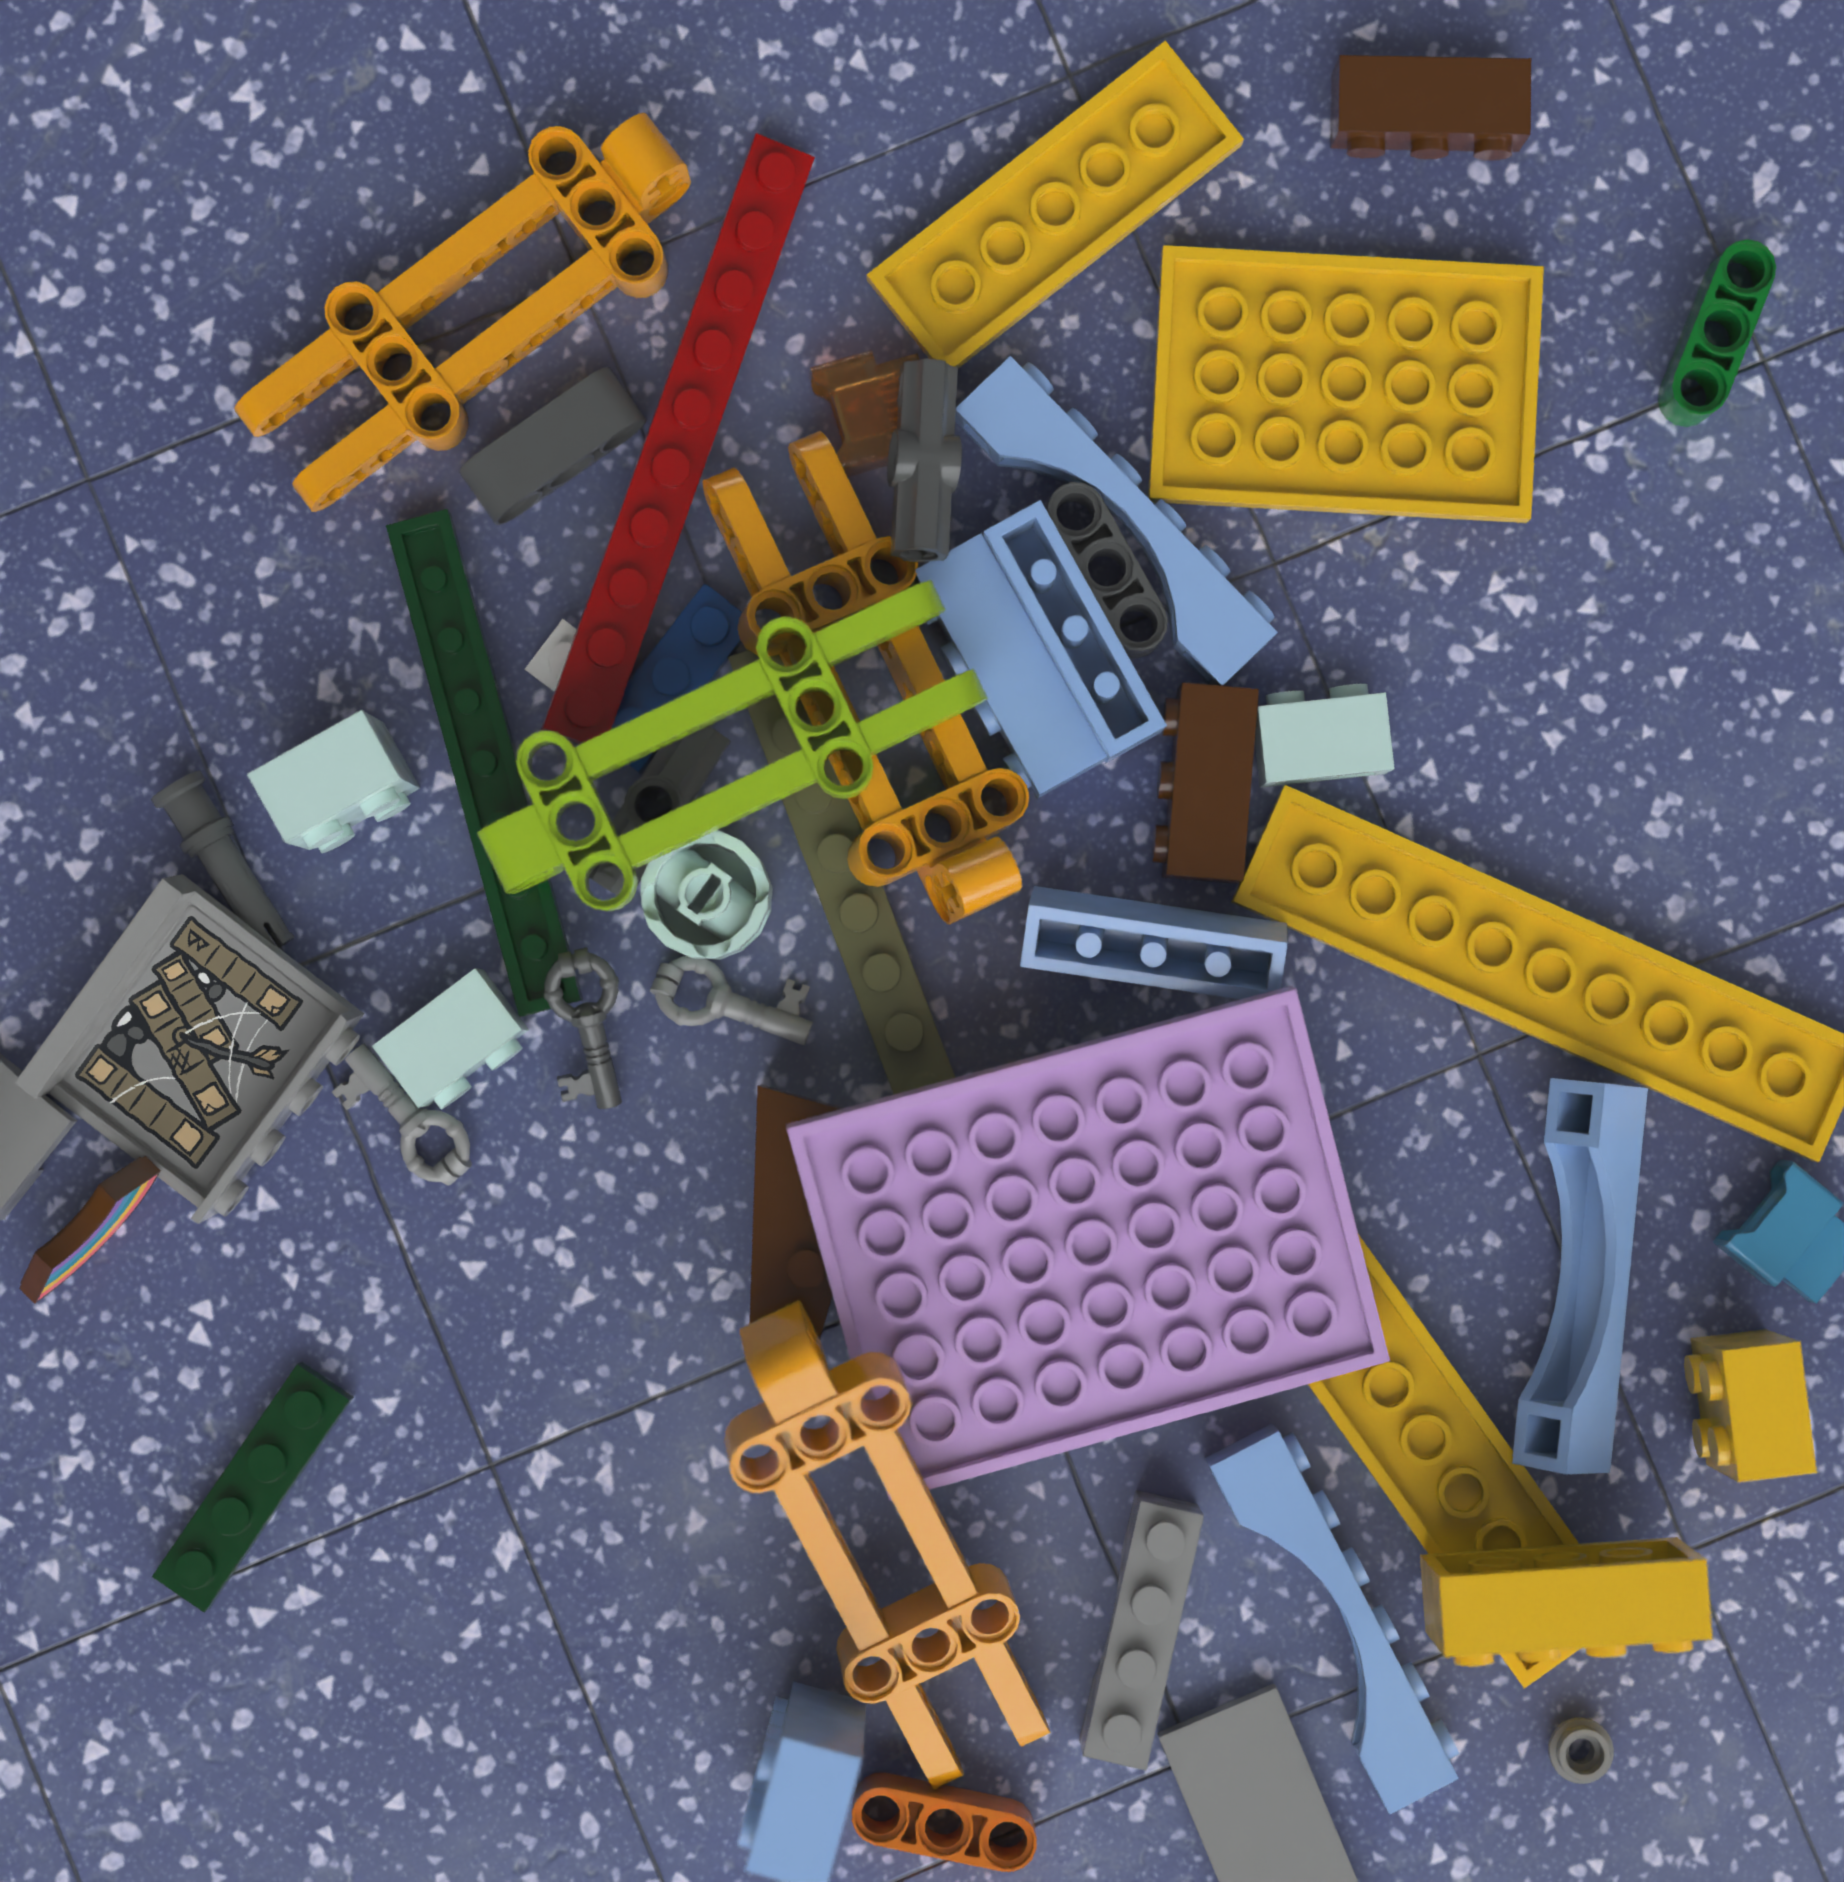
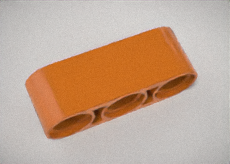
[852,1773,1037,1872]

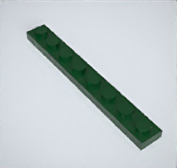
[386,509,583,1017]

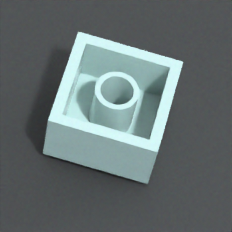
[247,710,420,853]

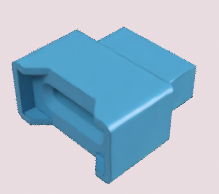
[1713,1160,1844,1304]

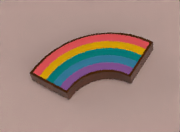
[19,1156,161,1304]

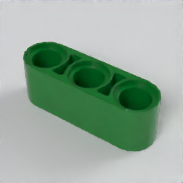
[1658,239,1777,427]

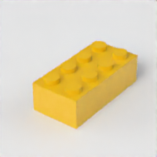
[1420,1537,1713,1666]

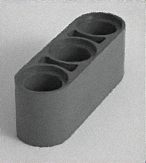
[459,367,647,525]
[1046,482,1168,659]

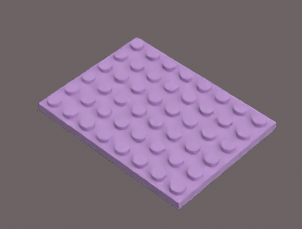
[786,986,1390,1501]

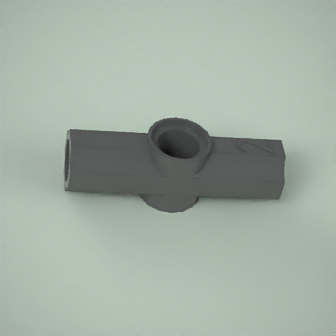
[887,358,962,563]
[589,726,731,895]

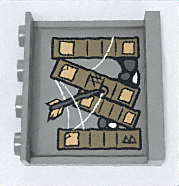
[15,874,364,1224]

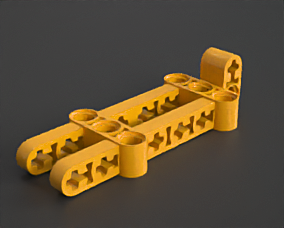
[234,112,691,512]
[703,431,1029,925]
[724,1300,1051,1789]

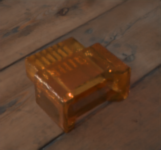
[809,350,920,477]

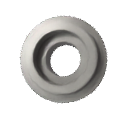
[1548,1717,1614,1784]

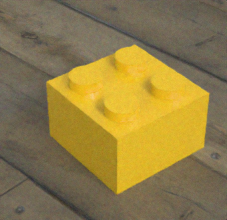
[1684,1329,1817,1482]

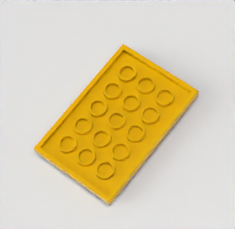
[1148,245,1544,523]

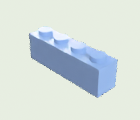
[983,500,1167,764]
[914,533,1107,799]
[1020,886,1288,1000]

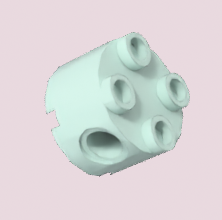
[640,830,773,960]

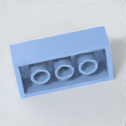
[737,1681,867,1882]

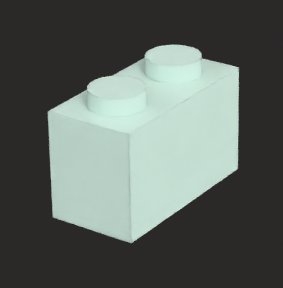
[1255,684,1394,788]
[372,968,529,1110]

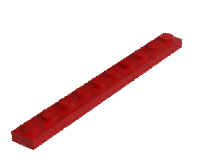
[541,133,815,744]

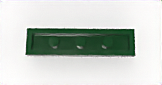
[152,1362,354,1613]

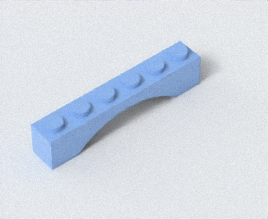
[955,356,1278,686]
[1512,1078,1648,1475]
[1204,1423,1459,1814]

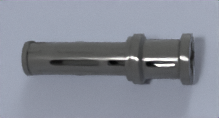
[151,770,295,948]

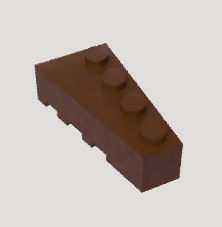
[749,1084,843,1339]

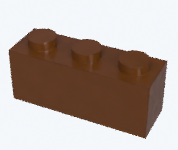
[1330,55,1532,161]
[1152,683,1259,884]

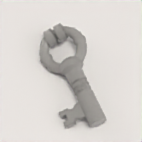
[650,956,813,1045]
[332,1044,472,1186]

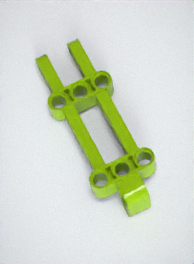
[477,580,988,911]

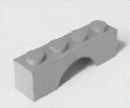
[1079,1490,1204,1771]

